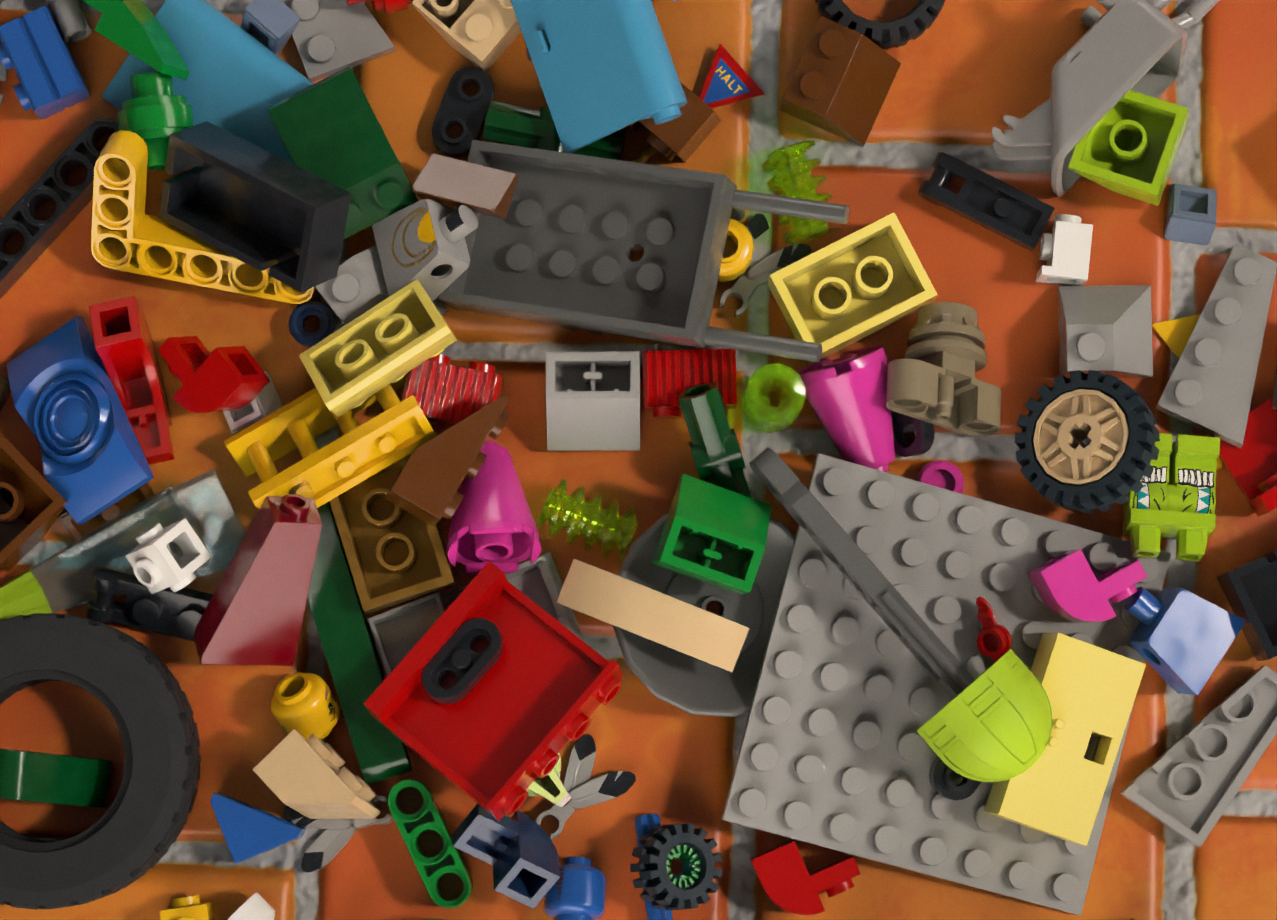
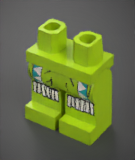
[1123,433,1220,562]

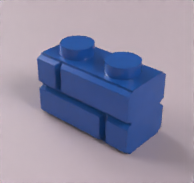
[0,6,91,119]

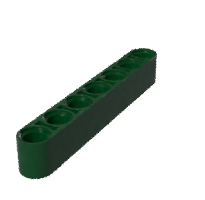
[307,501,412,785]

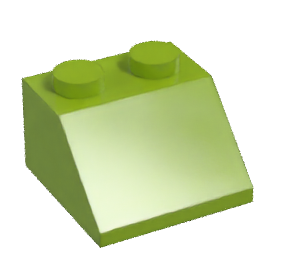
[1068,90,1189,206]

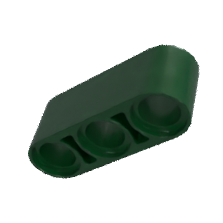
[0,748,113,808]

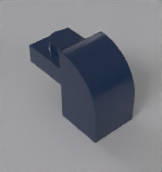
[452,804,560,909]

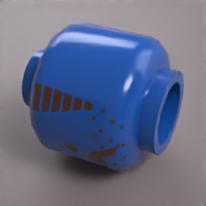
[543,856,607,920]

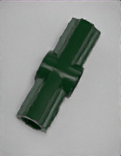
[483,100,626,160]
[678,383,752,498]

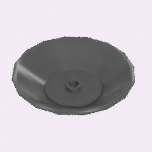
[613,514,795,717]

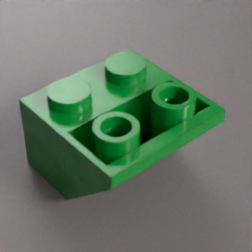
[651,474,772,595]

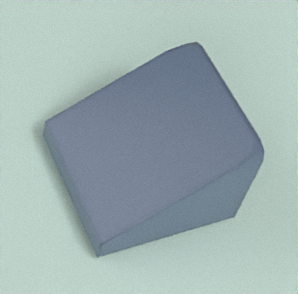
[241,0,300,56]
[1164,183,1217,245]

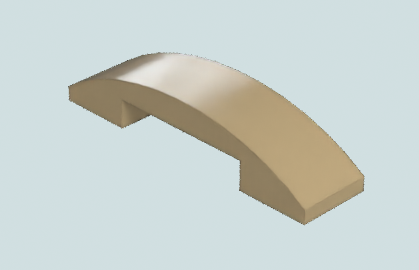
[556,559,750,673]

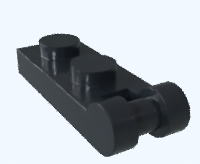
[918,152,1055,251]
[86,569,213,642]

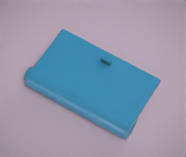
[102,0,314,169]
[511,0,688,153]

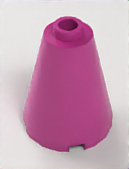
[796,345,895,472]
[446,441,541,575]

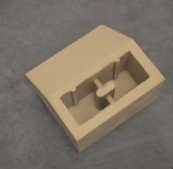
[412,0,522,72]
[253,729,381,819]

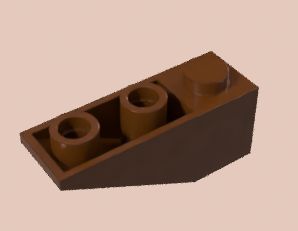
[385,395,510,526]

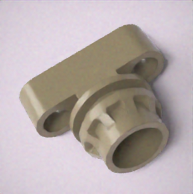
[886,302,1001,437]

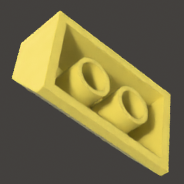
[299,279,457,417]

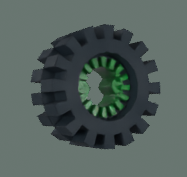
[630,823,723,910]

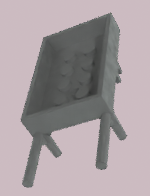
[439,140,850,362]

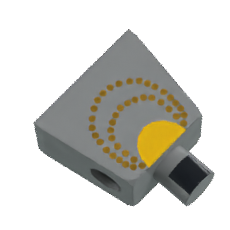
[372,199,479,301]

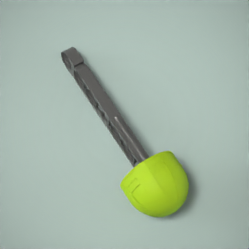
[749,447,1052,782]

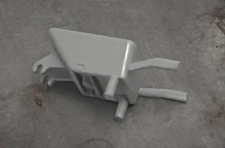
[992,0,1220,197]

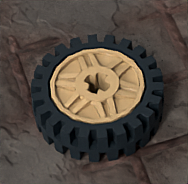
[1014,370,1160,513]

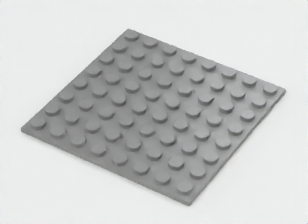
[721,453,1171,916]

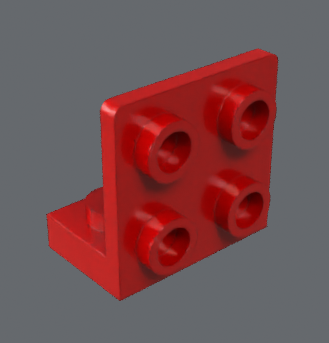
[1211,397,1277,517]

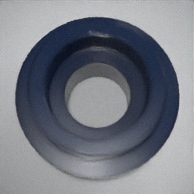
[289,301,336,347]

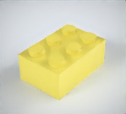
[767,212,938,365]

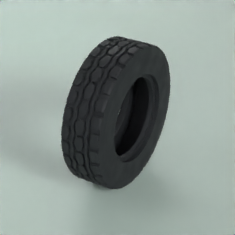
[0,613,201,910]

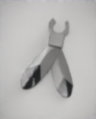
[719,214,812,319]
[536,734,636,839]
[284,796,394,873]

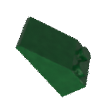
[266,66,419,239]

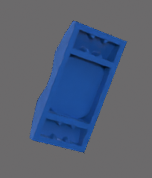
[7,316,154,524]

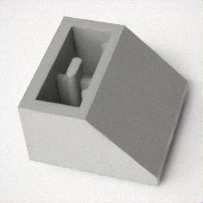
[546,351,640,451]

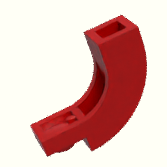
[89,296,175,465]

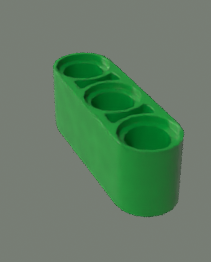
[388,779,473,909]

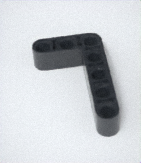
[0,117,126,298]

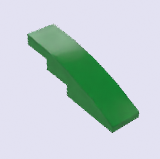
[82,0,190,80]

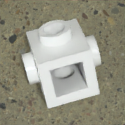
[125,518,212,594]

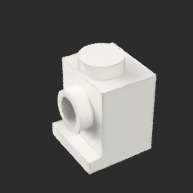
[1035,214,1093,286]

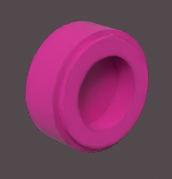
[917,460,964,494]

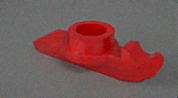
[976,597,1012,663]

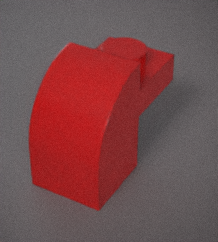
[158,336,270,413]
[750,840,861,915]

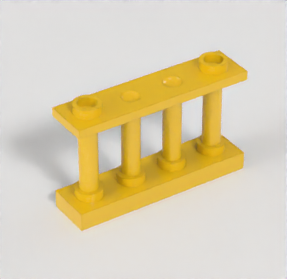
[224,378,437,511]

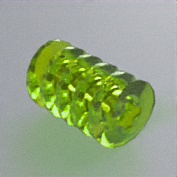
[762,141,840,244]
[743,363,806,433]
[536,478,639,565]

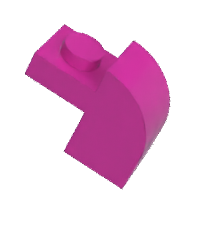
[1028,549,1148,622]

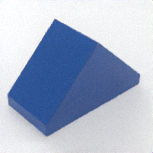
[210,792,306,864]

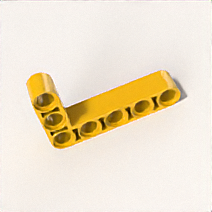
[91,130,316,304]

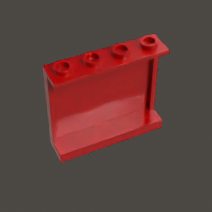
[363,561,623,821]

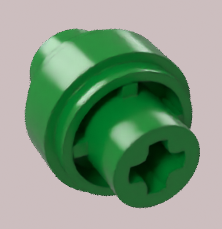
[117,72,194,171]

